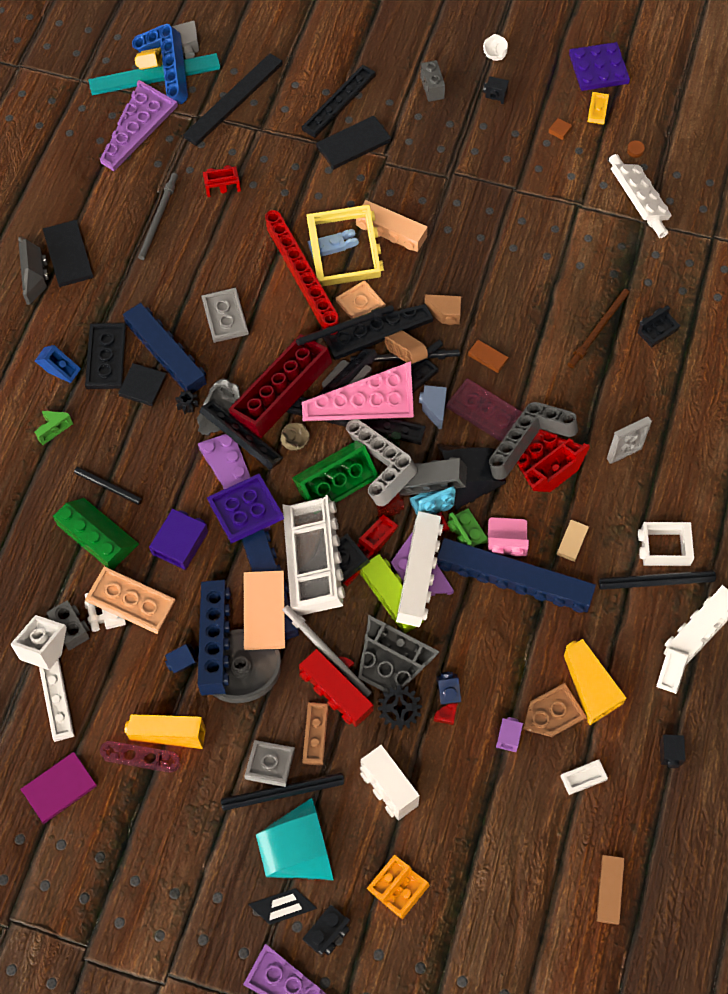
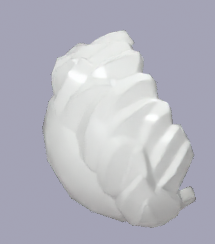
[483,34,508,61]

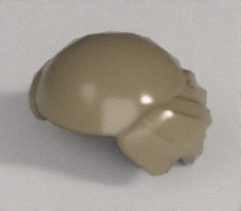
[281,423,310,451]

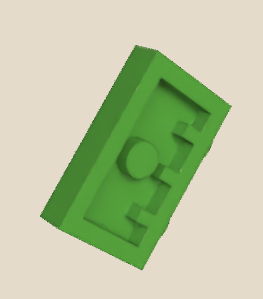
[447,508,488,548]

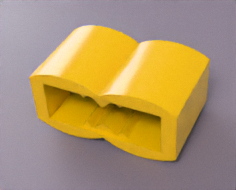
[135,47,163,70]

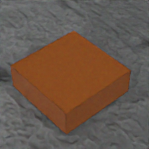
[549,118,572,140]

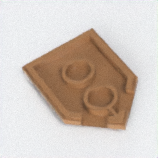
[523,683,587,737]

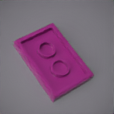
[21,752,97,824]

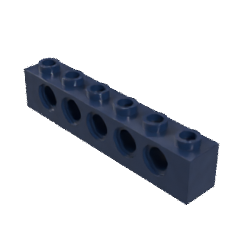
[198,580,231,696]

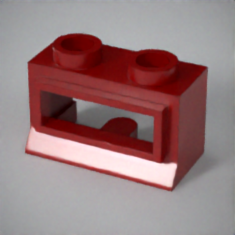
[203,165,241,197]

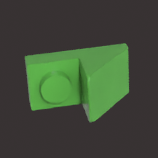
[35,411,73,445]

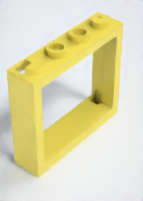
[306,205,384,287]

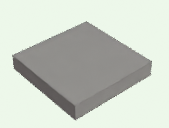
[245,740,295,787]

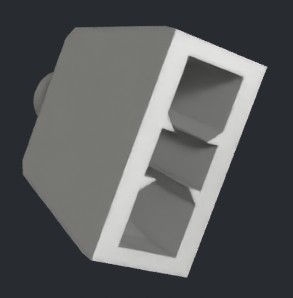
[172,21,199,59]

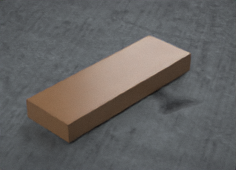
[302,702,329,766]
[596,855,624,925]

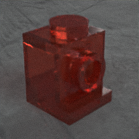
[377,493,404,519]

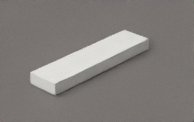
[39,659,75,742]

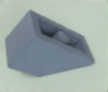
[419,385,447,429]

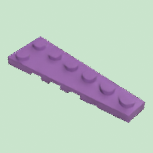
[198,434,271,531]
[243,944,326,994]

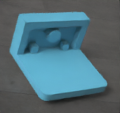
[410,486,456,515]

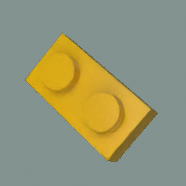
[587,92,609,125]

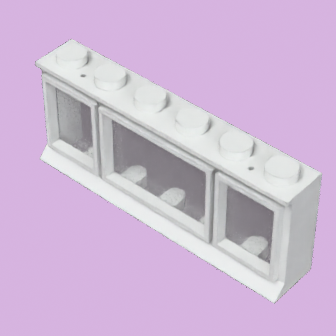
[283,495,345,616]

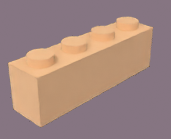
[356,200,428,252]

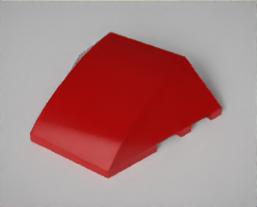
[516,429,590,492]

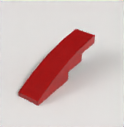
[343,514,398,587]

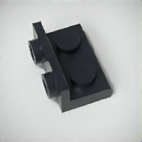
[302,905,351,958]

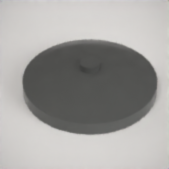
[212,629,282,703]

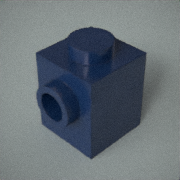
[165,643,199,673]

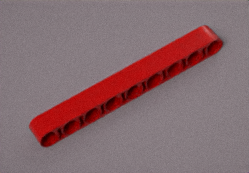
[265,210,339,335]

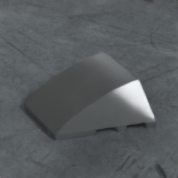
[358,615,440,697]

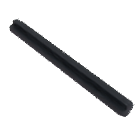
[598,570,716,590]
[221,773,345,811]

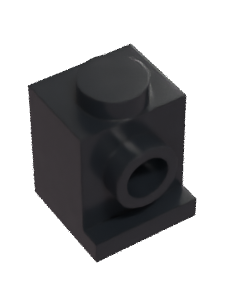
[483,76,509,104]

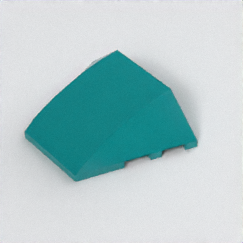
[256,798,334,881]

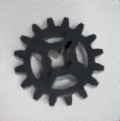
[377,685,422,731]

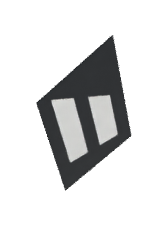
[248,889,317,925]

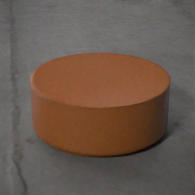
[627,140,645,158]

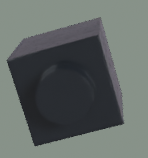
[660,735,686,768]

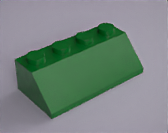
[292,441,379,515]
[53,498,139,570]

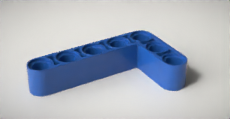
[132,24,188,104]

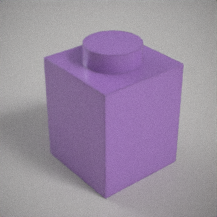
[496,717,523,752]

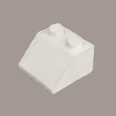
[11,615,67,670]

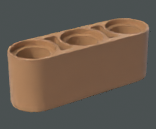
[385,331,428,364]

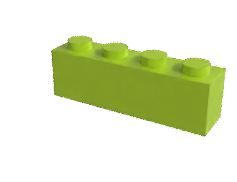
[360,554,424,634]

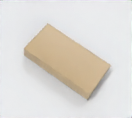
[557,520,589,562]

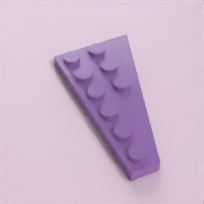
[100,80,178,171]

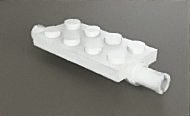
[609,154,672,238]

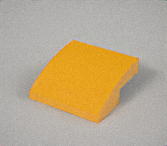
[367,855,430,920]

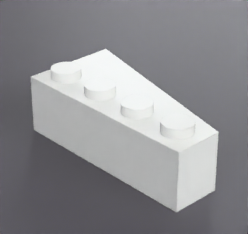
[663,585,728,665]

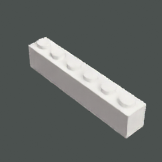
[396,511,443,627]

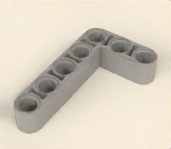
[346,419,417,506]

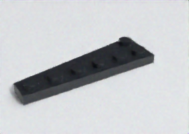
[320,304,433,360]

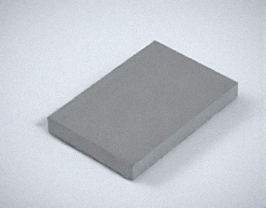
[201,288,249,343]
[607,416,652,464]

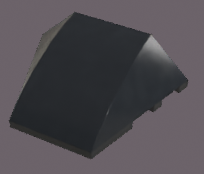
[437,444,506,512]

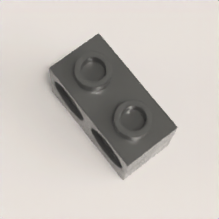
[420,60,445,102]
[46,600,90,650]

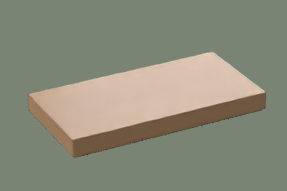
[85,566,175,634]
[244,571,285,650]

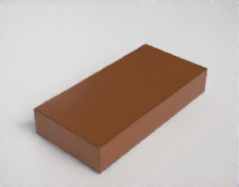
[468,340,509,373]

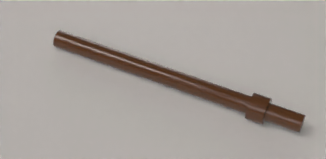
[567,289,630,368]

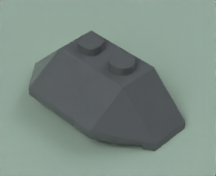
[18,236,49,305]

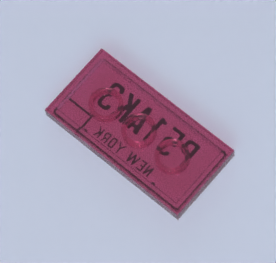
[446,378,522,442]

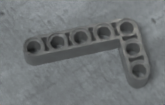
[489,402,579,480]

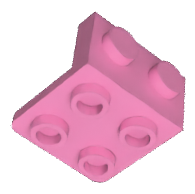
[487,517,529,556]

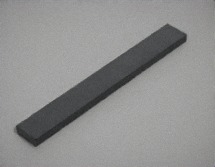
[183,53,283,146]
[286,396,426,445]

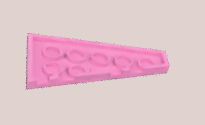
[302,361,414,421]

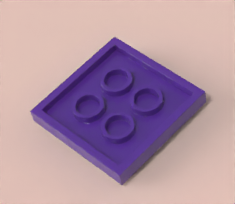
[569,42,630,91]
[207,474,284,544]

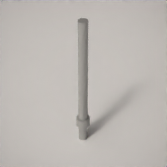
[282,605,372,698]

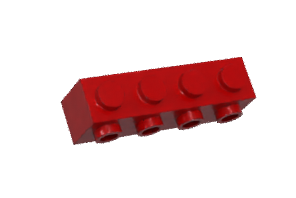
[299,649,373,727]

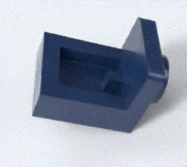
[436,672,461,704]

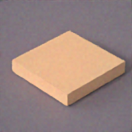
[336,280,386,319]

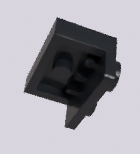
[637,305,680,348]

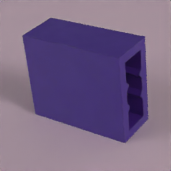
[149,509,208,570]

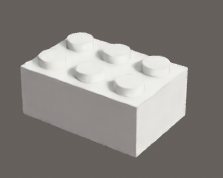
[360,745,420,821]

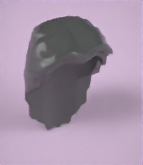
[197,378,241,436]

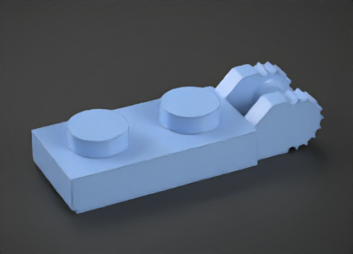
[308,229,359,258]

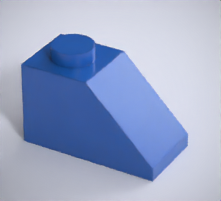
[35,345,81,383]

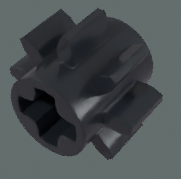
[175,390,199,414]

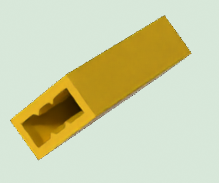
[564,639,626,725]
[125,715,206,749]

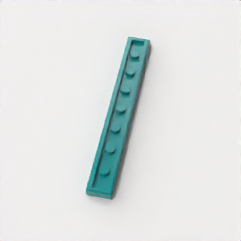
[88,53,220,95]

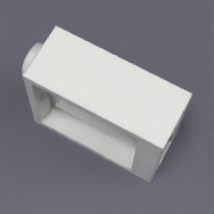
[638,522,694,566]

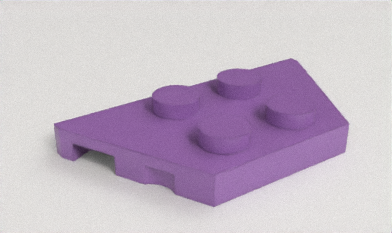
[391,532,454,596]

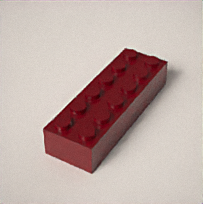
[229,334,332,438]

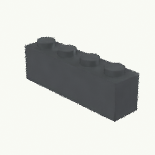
[395,457,467,497]

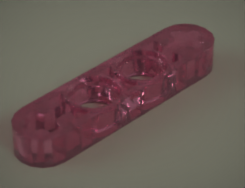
[100,741,180,772]

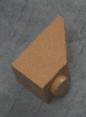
[425,294,461,325]

